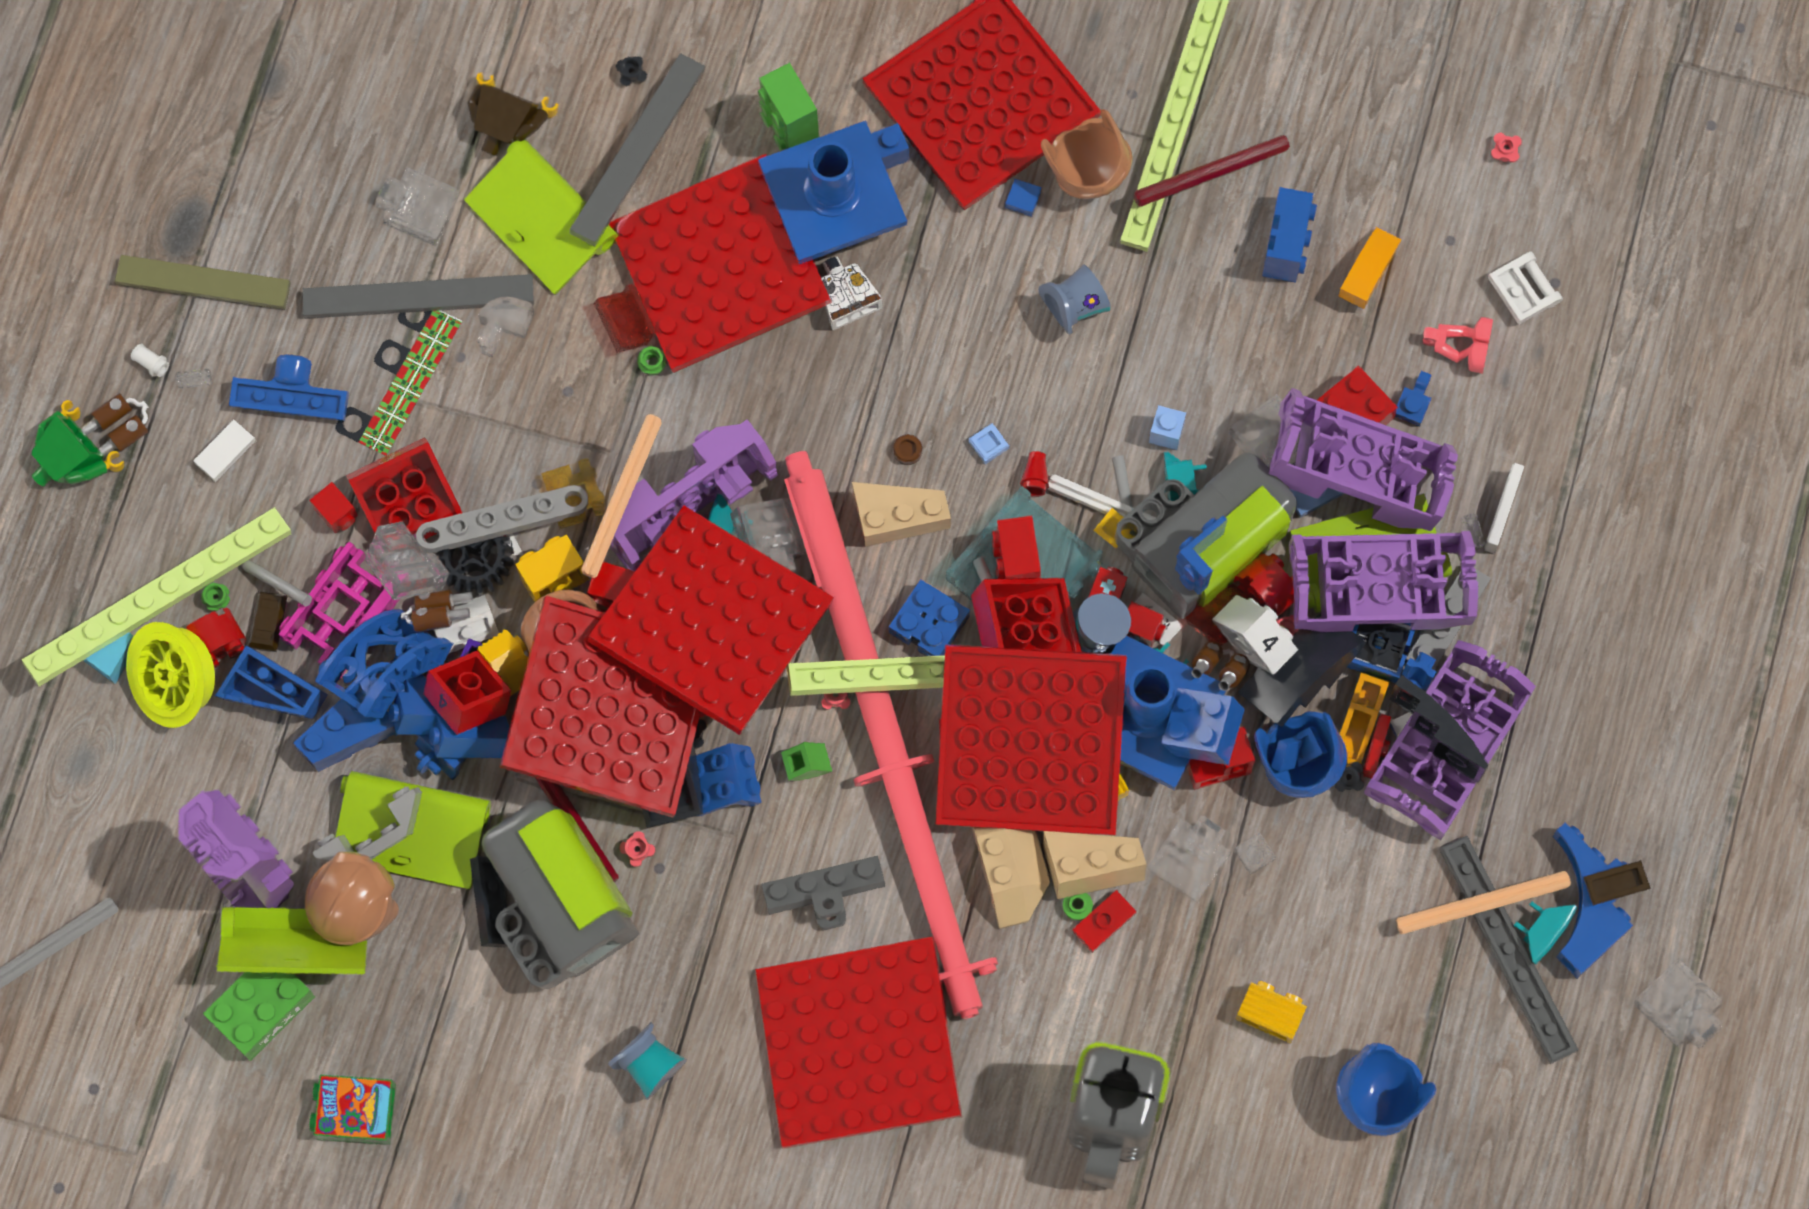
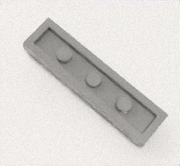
[1405,569,1491,670]

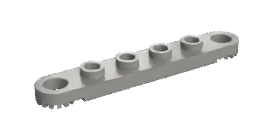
[416,485,588,553]

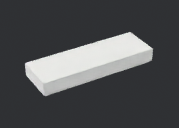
[1484,463,1524,554]

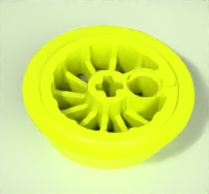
[126,622,215,728]

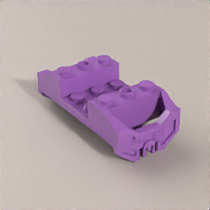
[1269,388,1458,531]
[610,420,778,571]
[1289,531,1478,632]
[1364,640,1536,840]
[179,790,294,908]

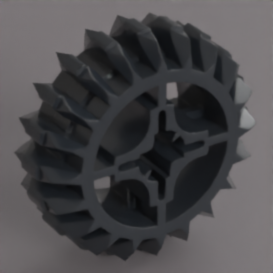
[435,536,514,596]

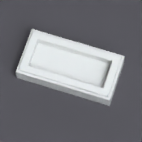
[193,419,256,482]

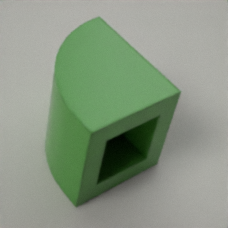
[781,742,832,781]

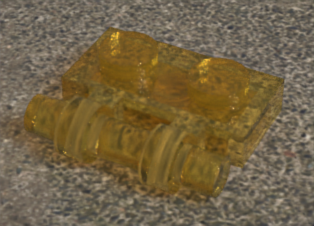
[541,458,606,529]

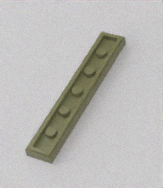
[115,255,291,310]

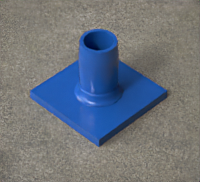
[758,120,907,264]
[1111,636,1227,791]

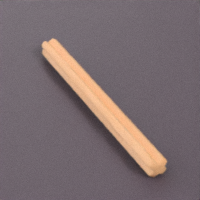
[581,414,662,578]
[1396,871,1571,934]

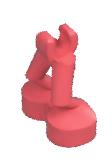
[1423,317,1493,374]

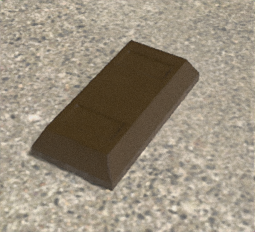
[248,591,288,652]
[1583,860,1651,906]

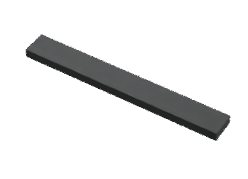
[570,53,705,247]
[302,274,534,319]
[1439,836,1579,1064]

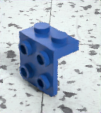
[1175,515,1228,595]
[696,743,762,816]

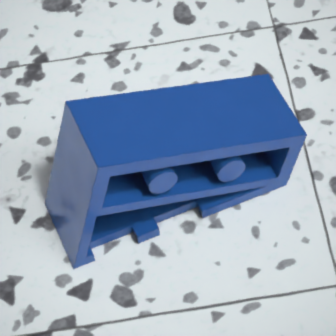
[1262,187,1317,283]
[215,645,328,720]
[293,688,399,772]

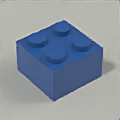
[1162,688,1245,765]

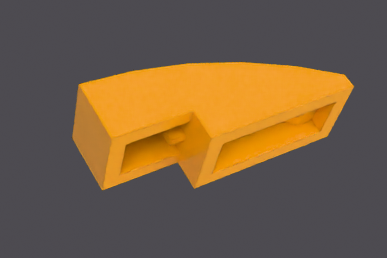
[1338,227,1402,309]
[1340,672,1389,764]

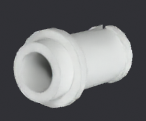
[131,344,169,377]

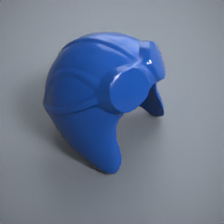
[1254,711,1347,798]
[1336,1043,1436,1136]

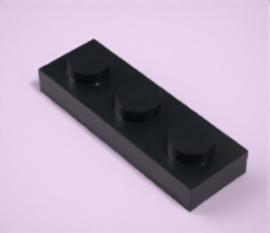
[470,856,510,947]

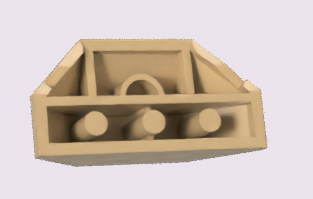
[972,827,1050,929]

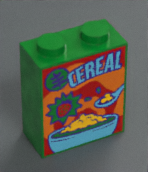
[309,1075,396,1145]

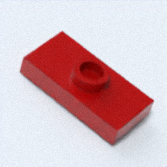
[1362,714,1391,779]
[1072,890,1137,953]

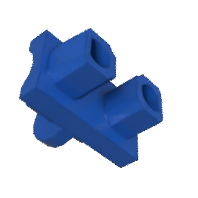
[1400,652,1437,692]
[415,735,467,780]

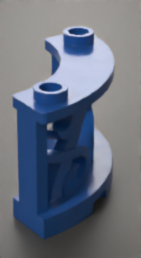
[315,609,454,718]

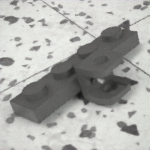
[762,856,885,930]

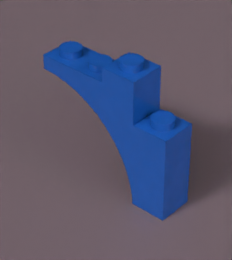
[389,649,510,758]
[1552,822,1633,979]

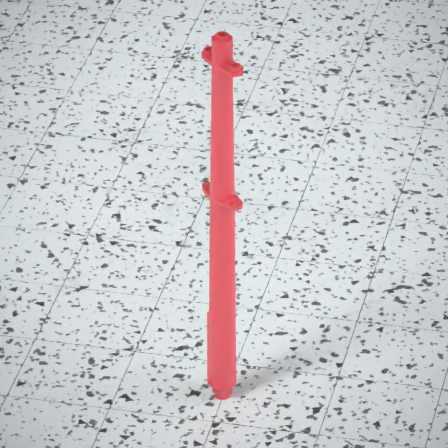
[784,451,998,1020]

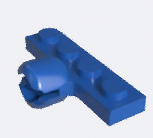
[229,354,349,421]

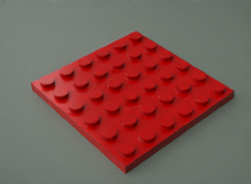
[862,0,1101,211]
[609,153,832,373]
[587,505,834,735]
[500,595,701,817]
[936,644,1127,835]
[755,936,962,1149]

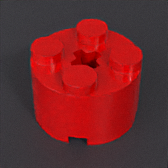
[1234,553,1294,616]
[186,608,247,669]

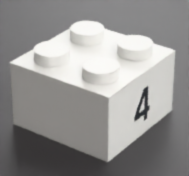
[1212,595,1298,675]

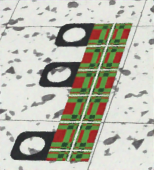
[336,310,462,456]

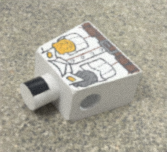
[821,256,882,330]

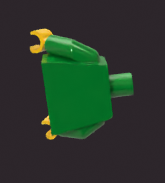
[32,400,125,487]

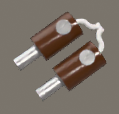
[80,393,149,457]
[401,589,473,633]
[1192,641,1250,691]

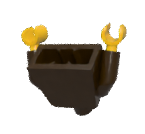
[468,72,558,156]

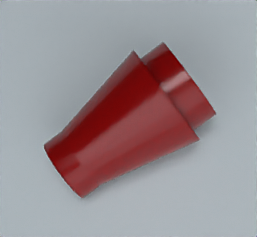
[1020,451,1049,497]

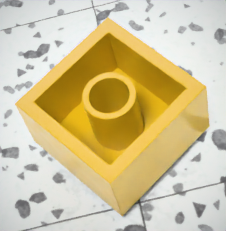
[515,534,589,603]

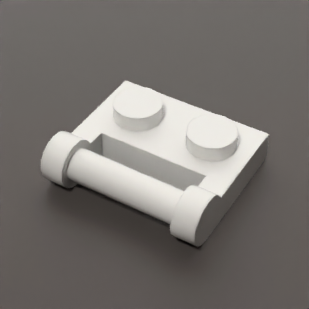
[1488,251,1563,325]

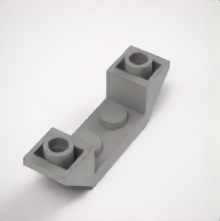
[312,786,422,861]

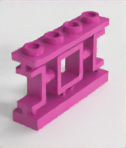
[279,542,409,681]

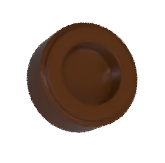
[893,434,922,465]

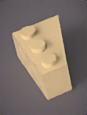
[852,482,951,547]
[1042,831,1147,899]

